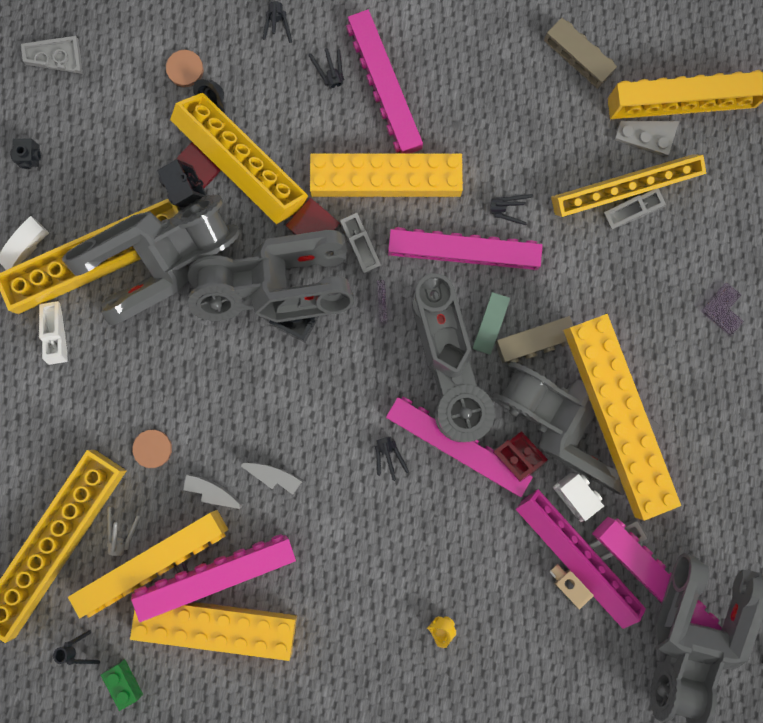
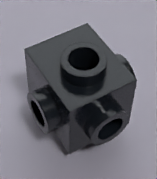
[10,139,41,169]

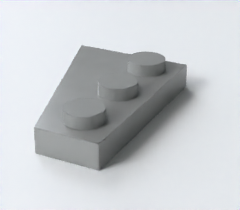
[21,36,83,74]
[614,121,679,157]

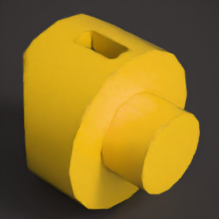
[427,616,456,648]

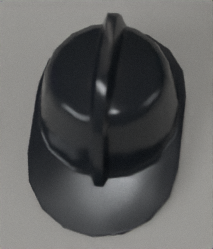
[193,79,225,114]

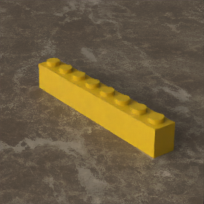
[551,154,706,217]

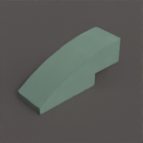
[472,292,510,355]

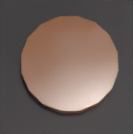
[166,50,204,87]
[133,430,172,468]

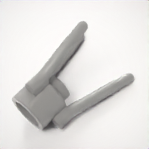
[107,506,140,556]

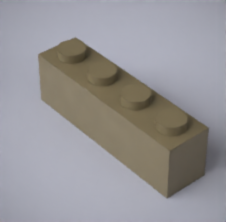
[544,18,617,89]
[495,316,573,365]

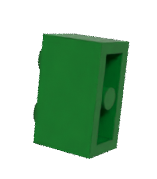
[101,659,143,711]

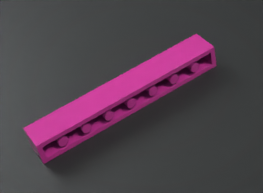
[346,9,423,154]
[388,227,543,270]
[386,397,533,497]
[516,489,646,629]
[592,517,722,630]
[131,534,296,623]

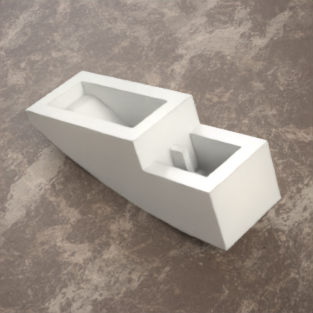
[0,216,49,270]
[39,301,68,365]

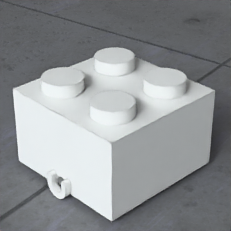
[553,473,604,522]

